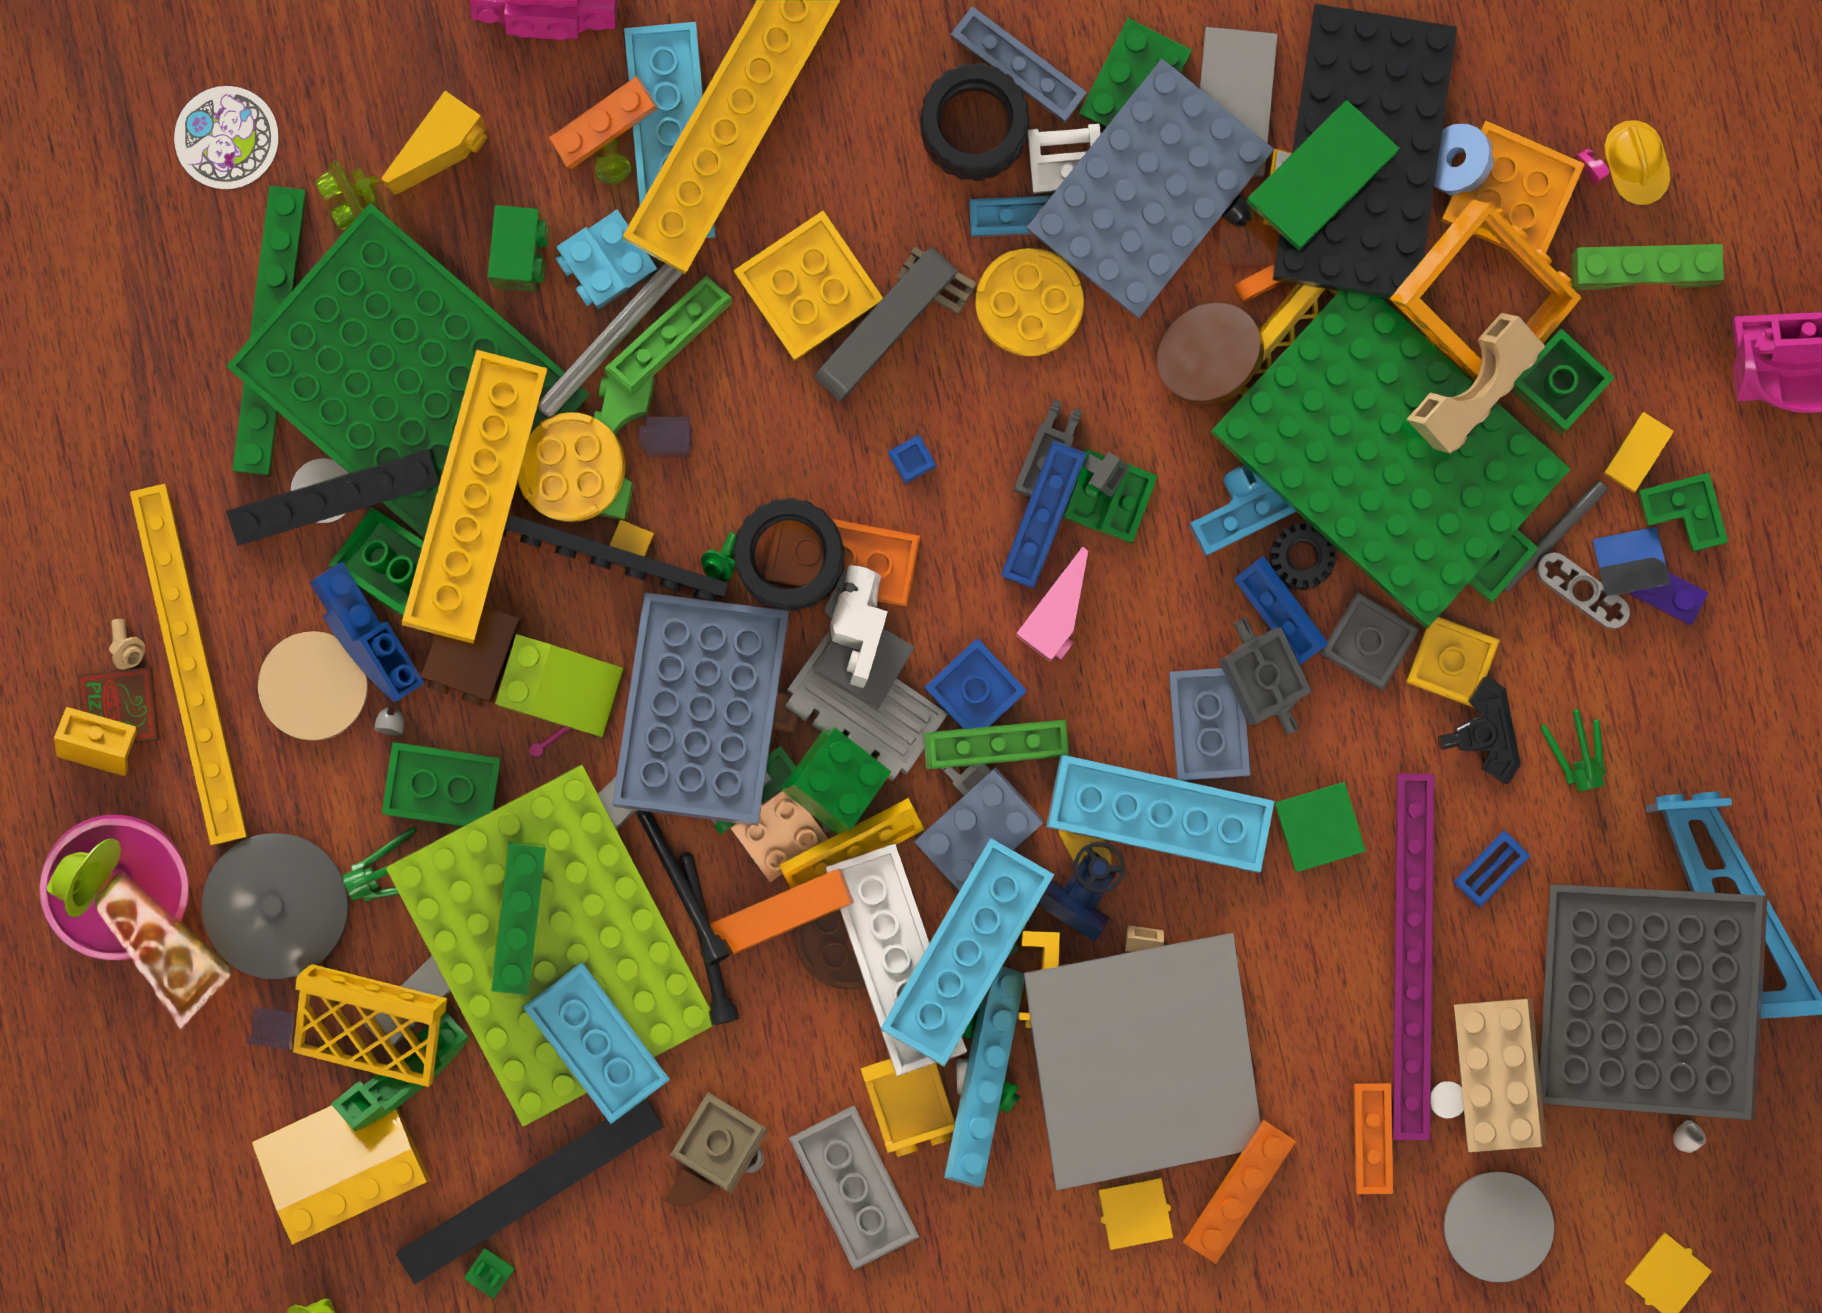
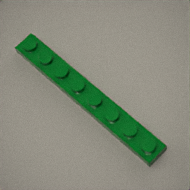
[232,186,307,476]

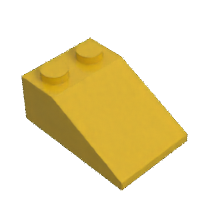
[381,91,487,195]

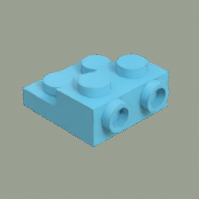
[555,209,658,311]

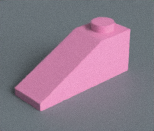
[1016,547,1088,662]

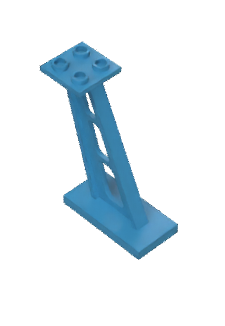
[1646,792,1822,1019]

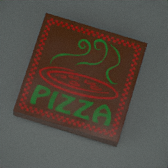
[77,667,159,743]

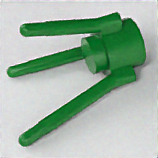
[1540,709,1606,792]
[343,827,417,903]

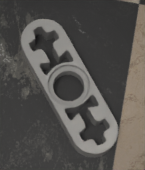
[1536,553,1630,630]

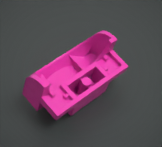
[469,0,618,40]
[1732,312,1822,413]

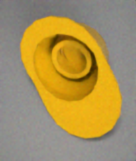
[1604,120,1670,205]

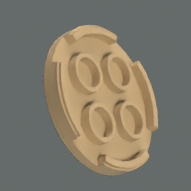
[258,631,368,741]

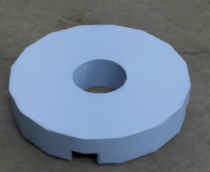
[1434,124,1494,195]

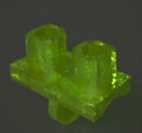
[315,160,380,230]

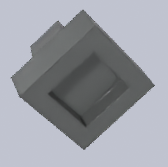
[1082,452,1130,498]

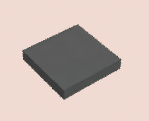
[1320,591,1420,692]
[815,628,915,710]

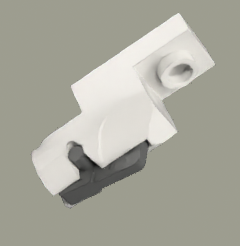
[824,565,888,688]

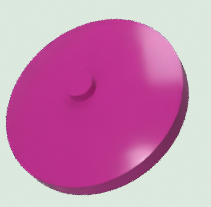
[40,815,189,960]

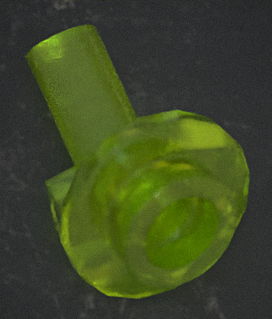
[595,138,631,184]

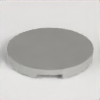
[1443,1171,1554,1282]

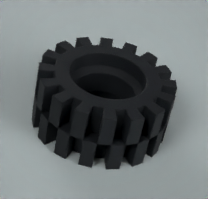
[1269,522,1337,590]

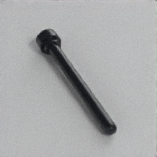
[637,810,733,966]
[680,852,740,1026]

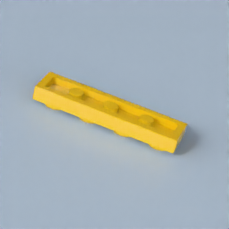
[779,798,924,889]

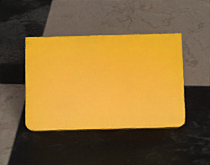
[54,707,137,776]

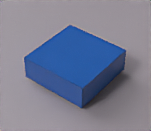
[887,435,937,485]

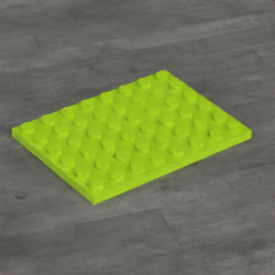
[386,765,714,1127]

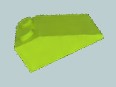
[495,634,624,738]

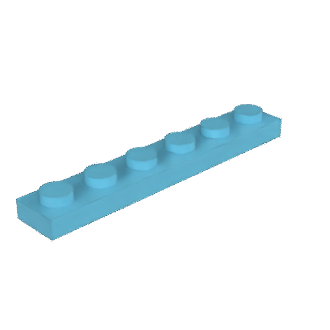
[944,966,1025,1188]

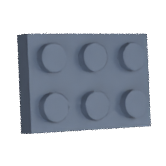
[1169,668,1250,781]
[914,767,1044,891]

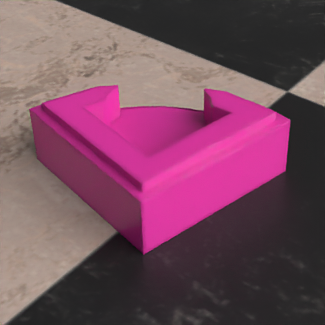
[1575,149,1610,186]

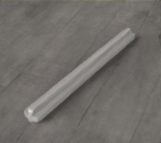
[537,264,683,417]

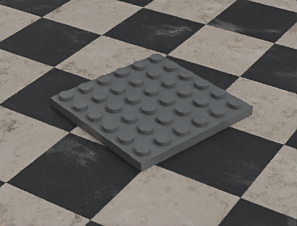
[1540,884,1768,1120]

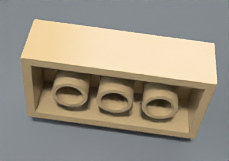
[1454,998,1547,1152]

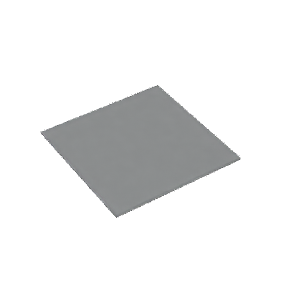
[1024,933,1261,1191]

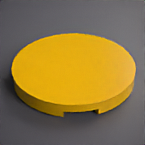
[976,248,1084,357]
[518,412,625,522]

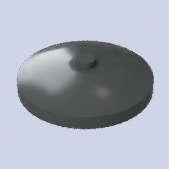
[202,833,349,979]

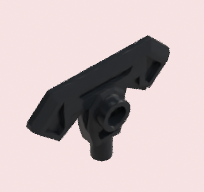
[1438,677,1521,784]

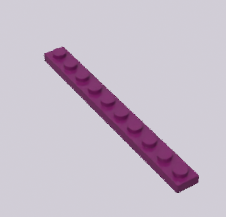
[1392,773,1434,1141]

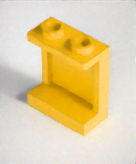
[861,1058,955,1157]

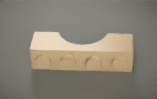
[1407,313,1545,454]

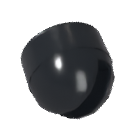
[1222,195,1253,227]

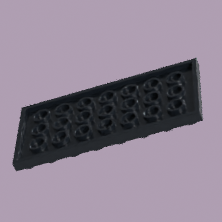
[1272,4,1457,299]

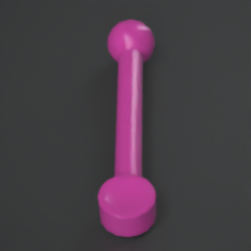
[529,726,572,757]

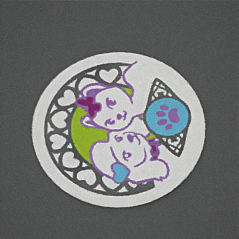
[174,86,278,189]

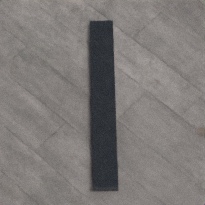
[395,1098,664,1285]

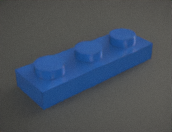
[1234,556,1329,666]

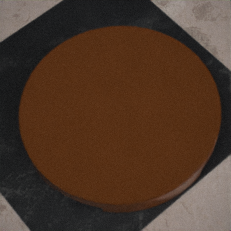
[1157,303,1264,406]
[794,909,866,990]

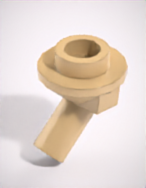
[109,619,145,670]

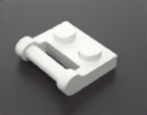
[1027,124,1101,194]

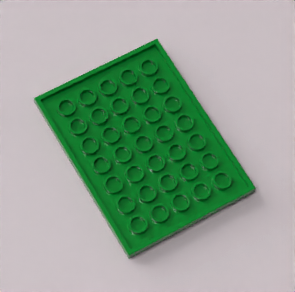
[226,203,590,539]
[1210,291,1571,629]

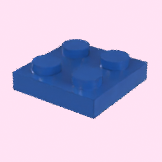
[924,638,1027,729]

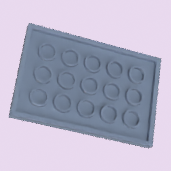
[1026,59,1274,319]
[612,593,789,826]

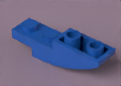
[309,562,424,702]

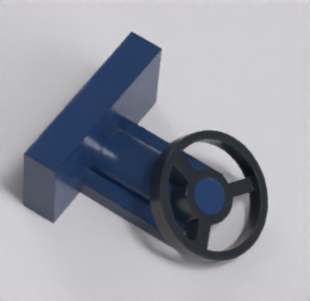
[1037,842,1125,942]

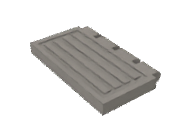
[785,632,948,781]

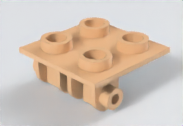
[730,791,828,882]

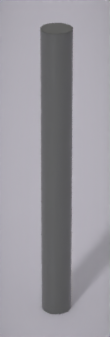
[1503,480,1608,593]

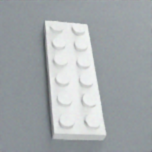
[826,844,967,1076]

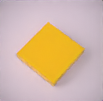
[1406,617,1500,708]

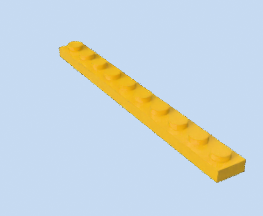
[130,484,248,846]

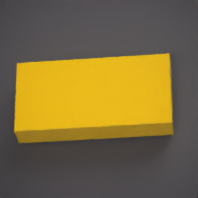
[1603,412,1674,493]

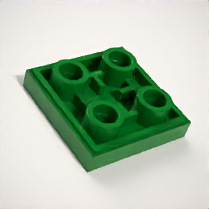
[1274,782,1366,873]

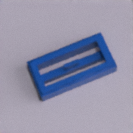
[1452,830,1531,908]

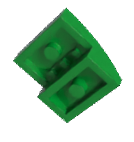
[1062,449,1158,543]

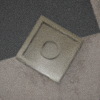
[670,1092,769,1193]

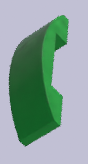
[331,1012,469,1132]

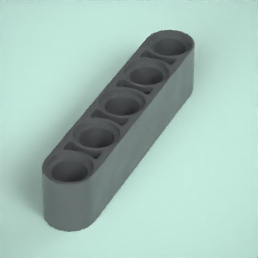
[813,246,959,402]

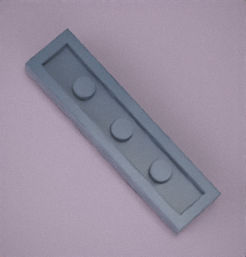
[950,6,1087,123]

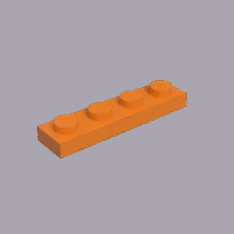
[1183,1120,1296,1264]

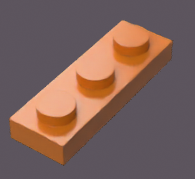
[549,77,658,169]
[1353,1083,1393,1194]

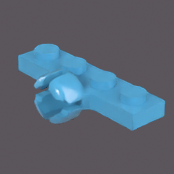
[1188,465,1296,557]

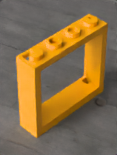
[1390,199,1582,382]

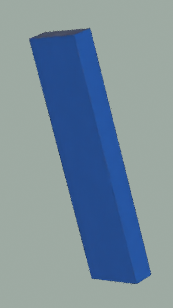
[1001,440,1087,589]

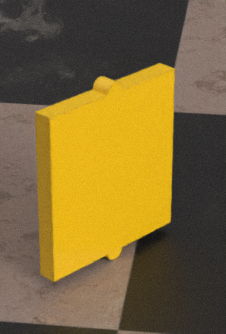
[1098,1178,1173,1250]
[1624,1232,1712,1313]

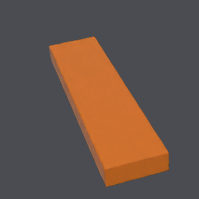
[710,869,854,957]

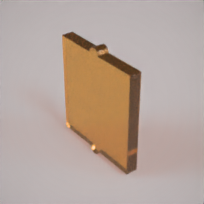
[1219,209,1279,269]

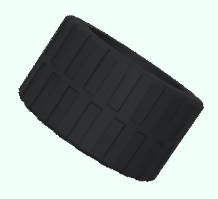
[920,63,1030,181]
[733,498,845,611]

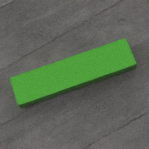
[605,275,732,396]
[923,720,1069,769]

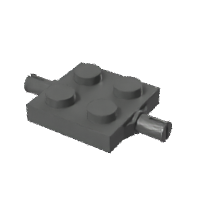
[1218,617,1312,735]

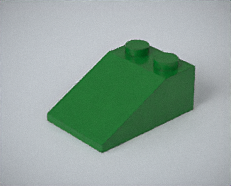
[328,507,424,632]

